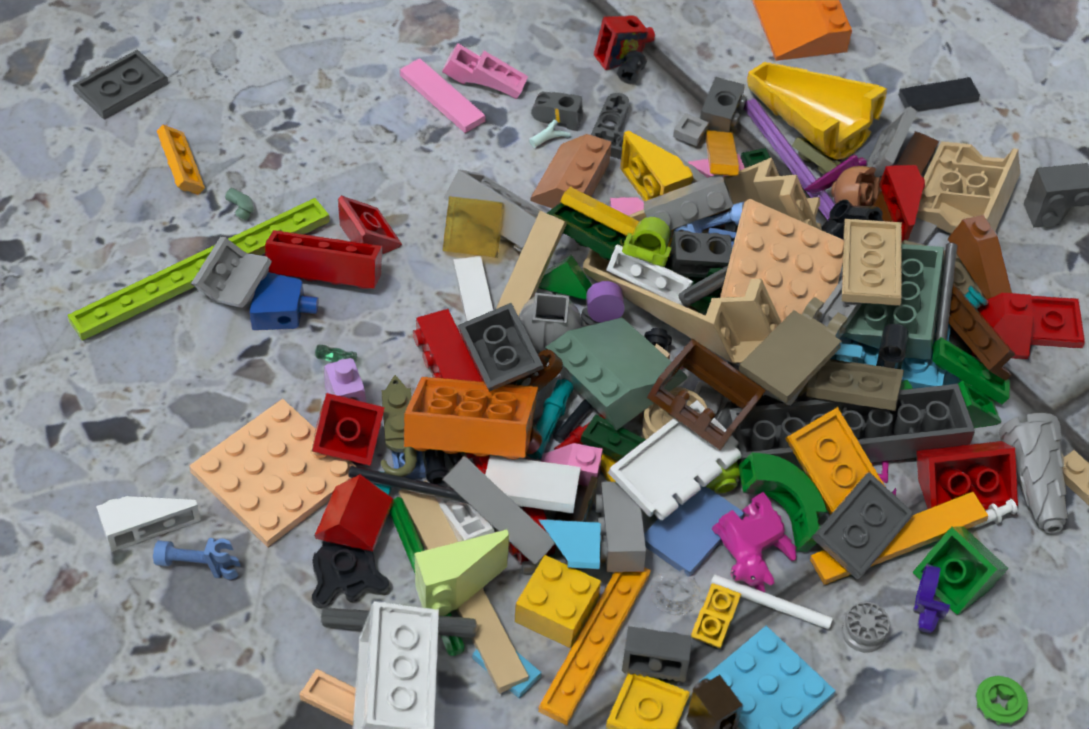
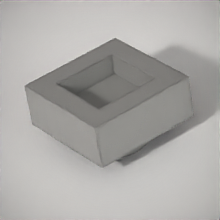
[673,113,709,146]

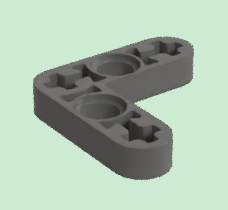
[591,93,629,159]

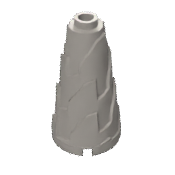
[999,413,1068,533]

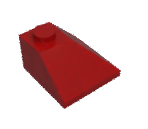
[971,292,1033,359]

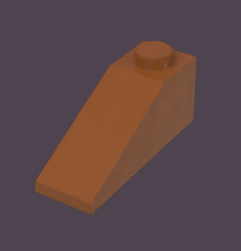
[947,215,1012,300]

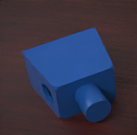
[249,272,319,330]

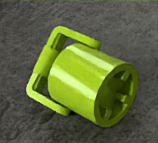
[622,217,671,266]

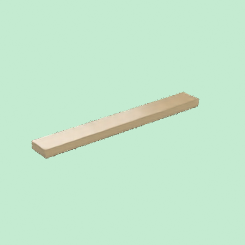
[398,480,529,693]

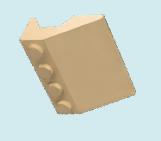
[916,141,1021,234]

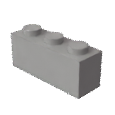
[644,175,733,230]
[595,482,646,572]

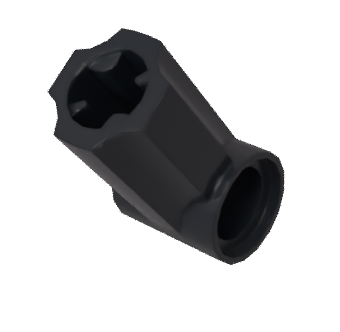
[876,324,909,369]

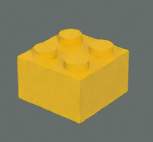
[515,555,601,649]

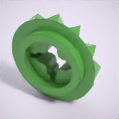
[975,676,1028,725]

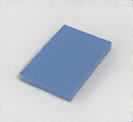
[644,480,744,578]

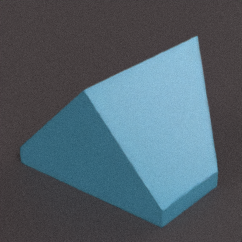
[538,519,601,569]

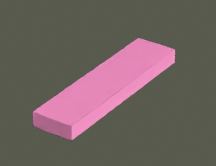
[400,58,485,133]

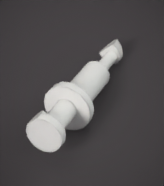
[970,499,1018,529]

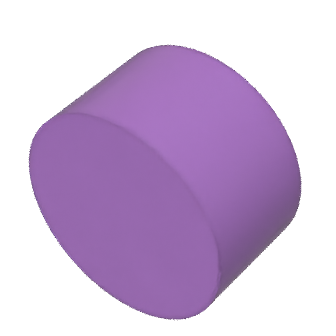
[586,281,625,323]

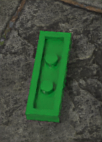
[932,337,1010,405]

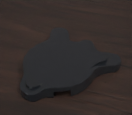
[311,541,390,608]

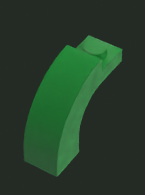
[739,452,827,552]

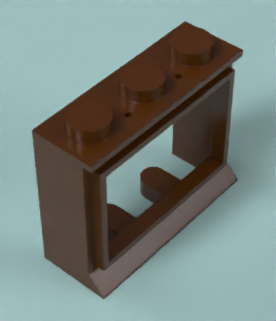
[647,338,766,451]

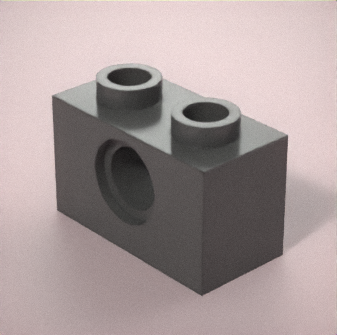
[700,77,747,132]

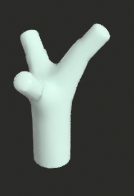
[529,119,571,148]

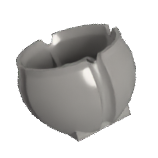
[519,293,582,354]

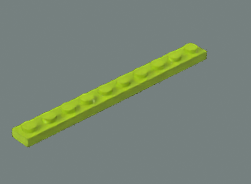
[67,198,330,341]

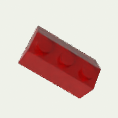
[916,441,1018,510]

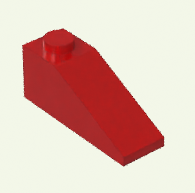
[879,165,925,244]

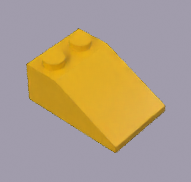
[620,130,693,202]

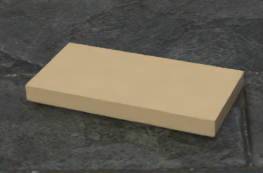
[841,219,901,306]

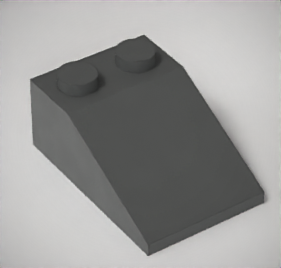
[458,303,544,392]

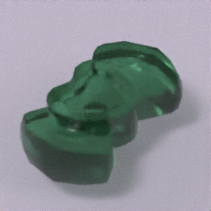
[315,344,357,363]

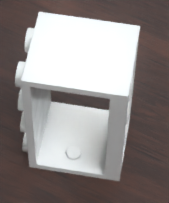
[353,601,439,729]

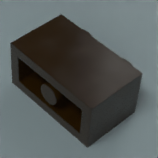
[686,674,743,729]

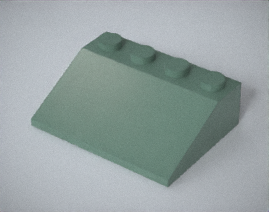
[843,244,944,360]
[545,317,688,430]

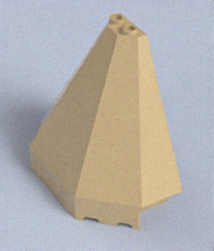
[583,158,821,363]

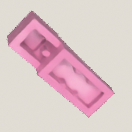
[442,43,528,99]

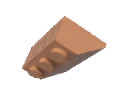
[530,134,612,208]

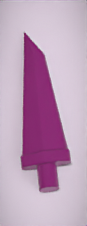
[804,154,867,193]

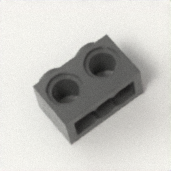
[670,231,732,278]

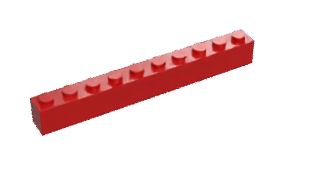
[413,309,556,565]

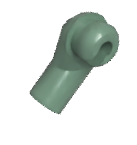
[225,188,254,221]

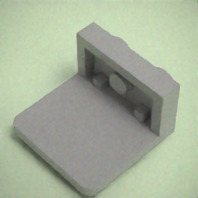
[191,237,272,308]

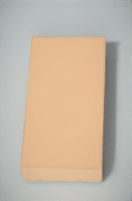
[299,669,356,726]

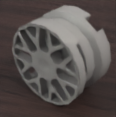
[842,602,890,653]

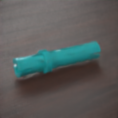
[527,379,574,459]

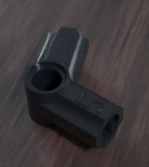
[821,199,883,240]

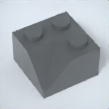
[1023,163,1089,228]

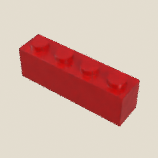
[265,230,382,289]

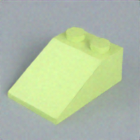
[415,530,509,616]

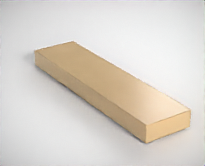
[496,211,567,316]

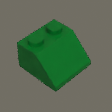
[913,527,1009,615]

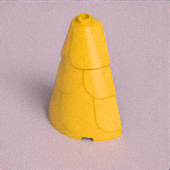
[747,62,887,159]

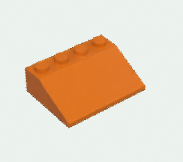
[752,0,852,61]
[404,377,538,459]

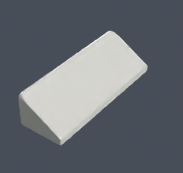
[607,244,693,306]

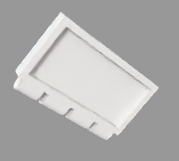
[608,400,742,520]

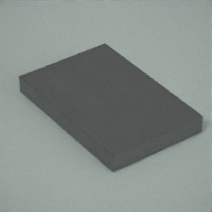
[73,50,168,120]
[811,472,915,580]

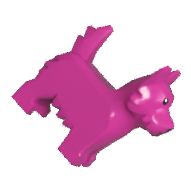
[711,492,797,592]

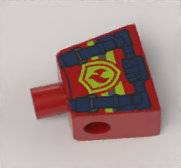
[593,15,655,71]

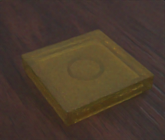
[442,196,504,258]

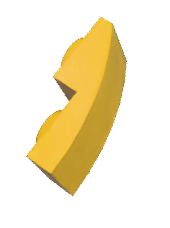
[691,583,741,649]

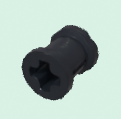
[617,50,647,84]

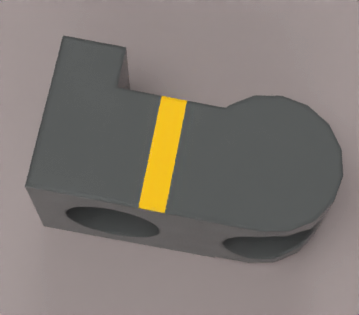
[531,92,584,131]

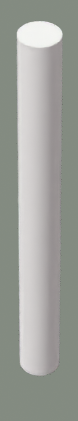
[710,574,833,630]

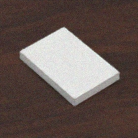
[485,455,581,513]

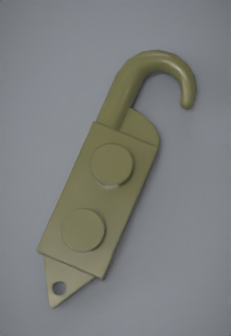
[381,375,417,477]

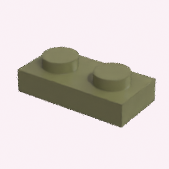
[792,137,841,174]

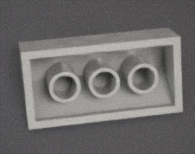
[444,169,541,252]

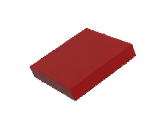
[1030,296,1085,349]

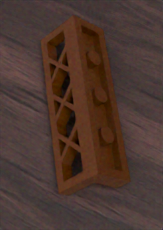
[948,282,1015,381]

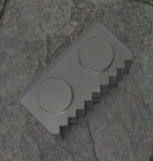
[622,626,692,683]

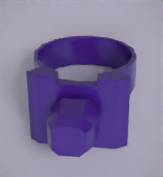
[913,564,950,633]

